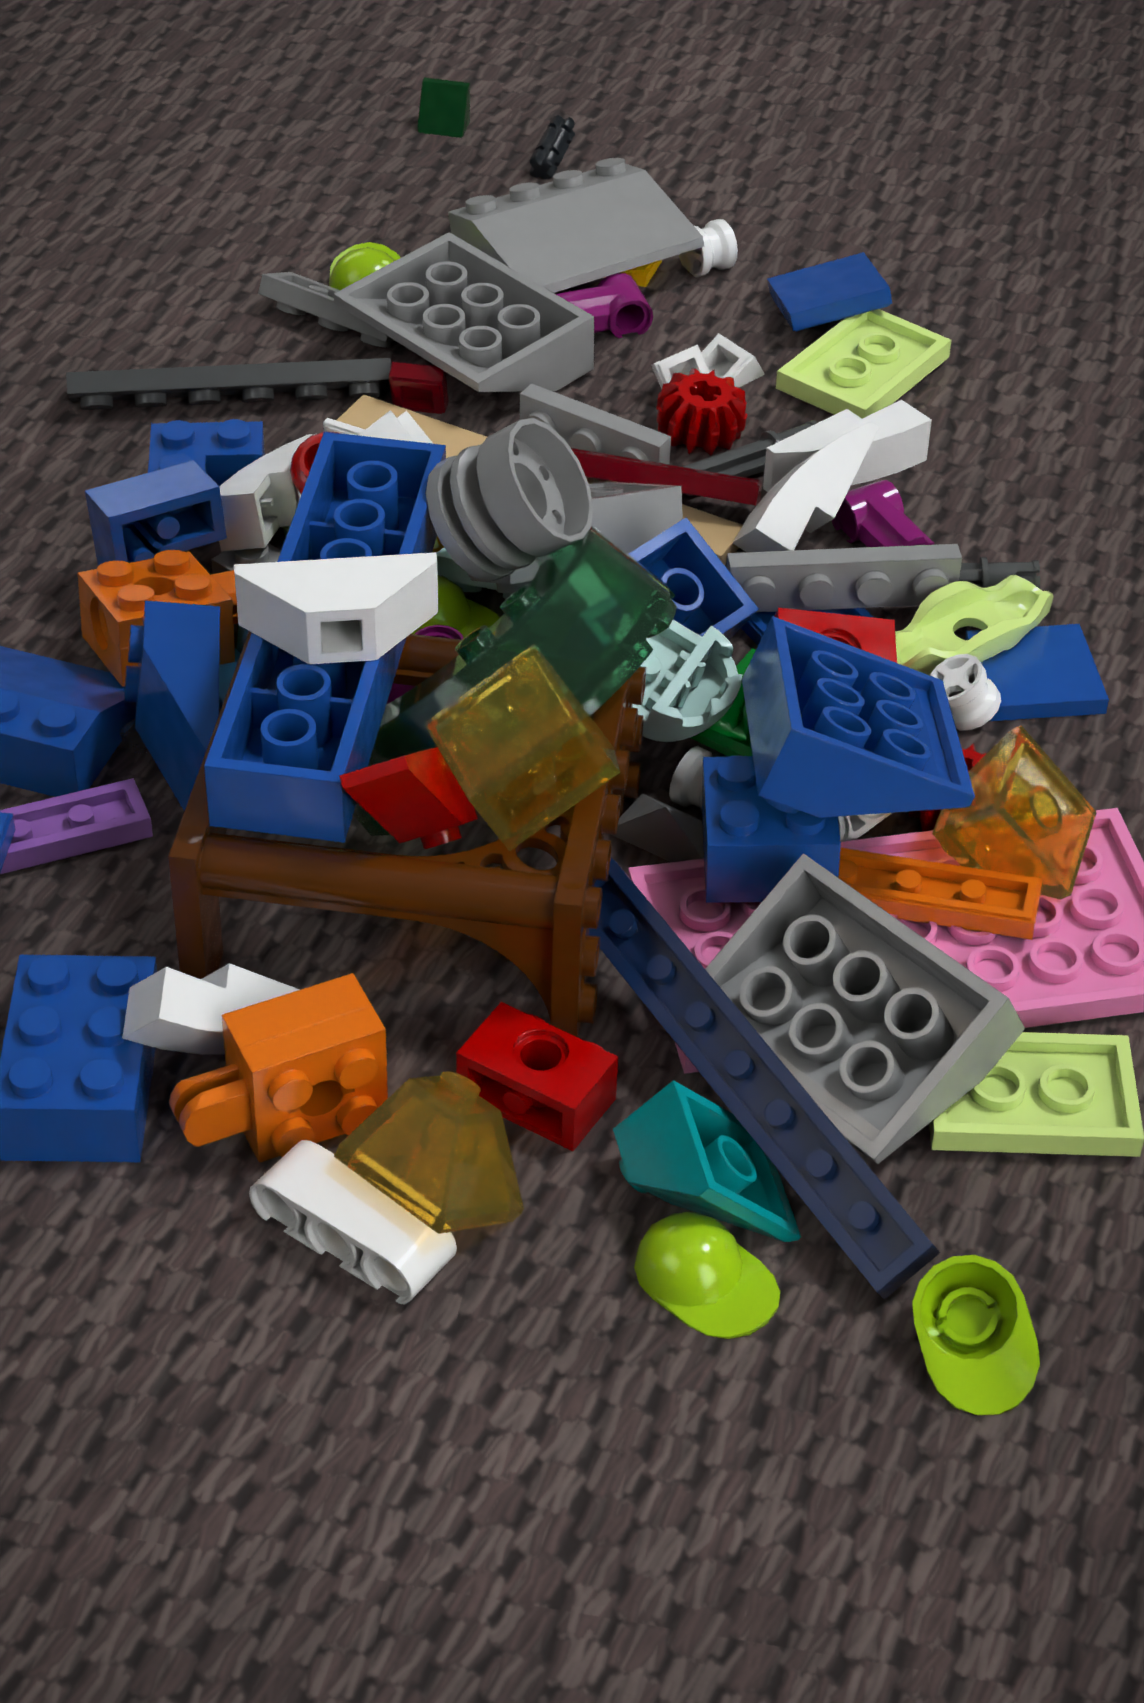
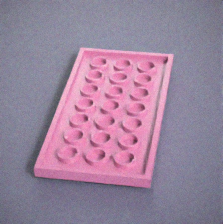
[628,808,1144,1074]

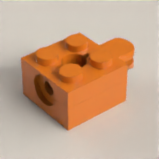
[78,550,238,687]
[169,973,388,1163]

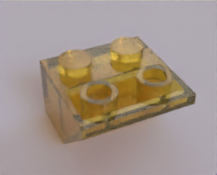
[425,644,621,851]

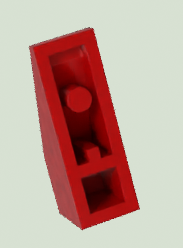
[339,743,478,850]

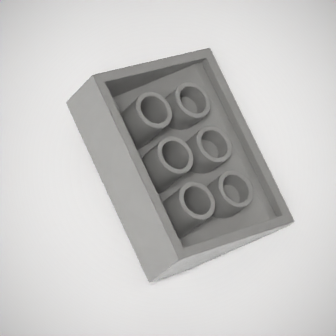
[448,158,704,293]
[333,232,594,392]
[705,853,1025,1164]

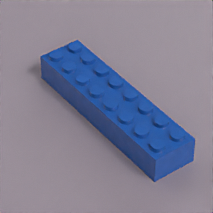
[204,432,446,843]

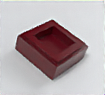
[389,362,449,414]

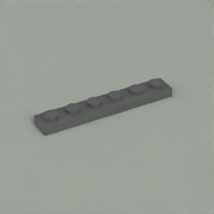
[66,358,391,410]

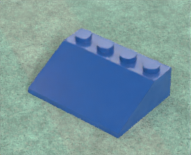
[742,616,975,818]
[0,646,136,797]

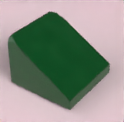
[418,77,470,138]

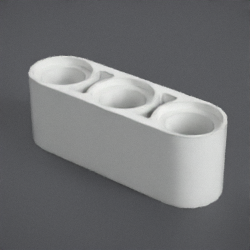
[249,1140,457,1305]

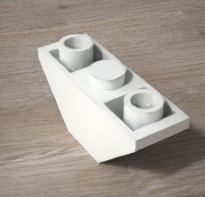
[234,552,438,664]

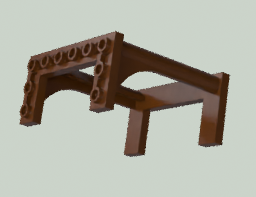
[168,631,646,1037]

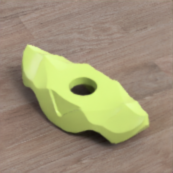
[895,575,1054,675]

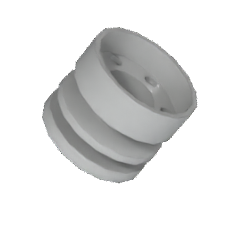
[426,418,593,582]

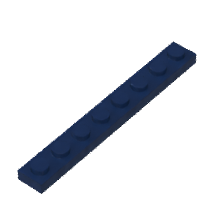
[589,857,940,1300]

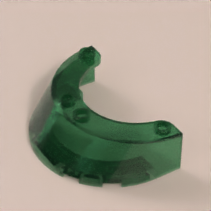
[353,526,677,836]

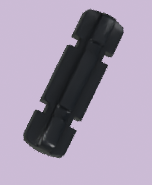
[529,115,575,179]

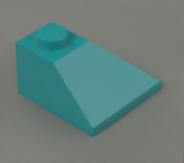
[613,1080,801,1242]

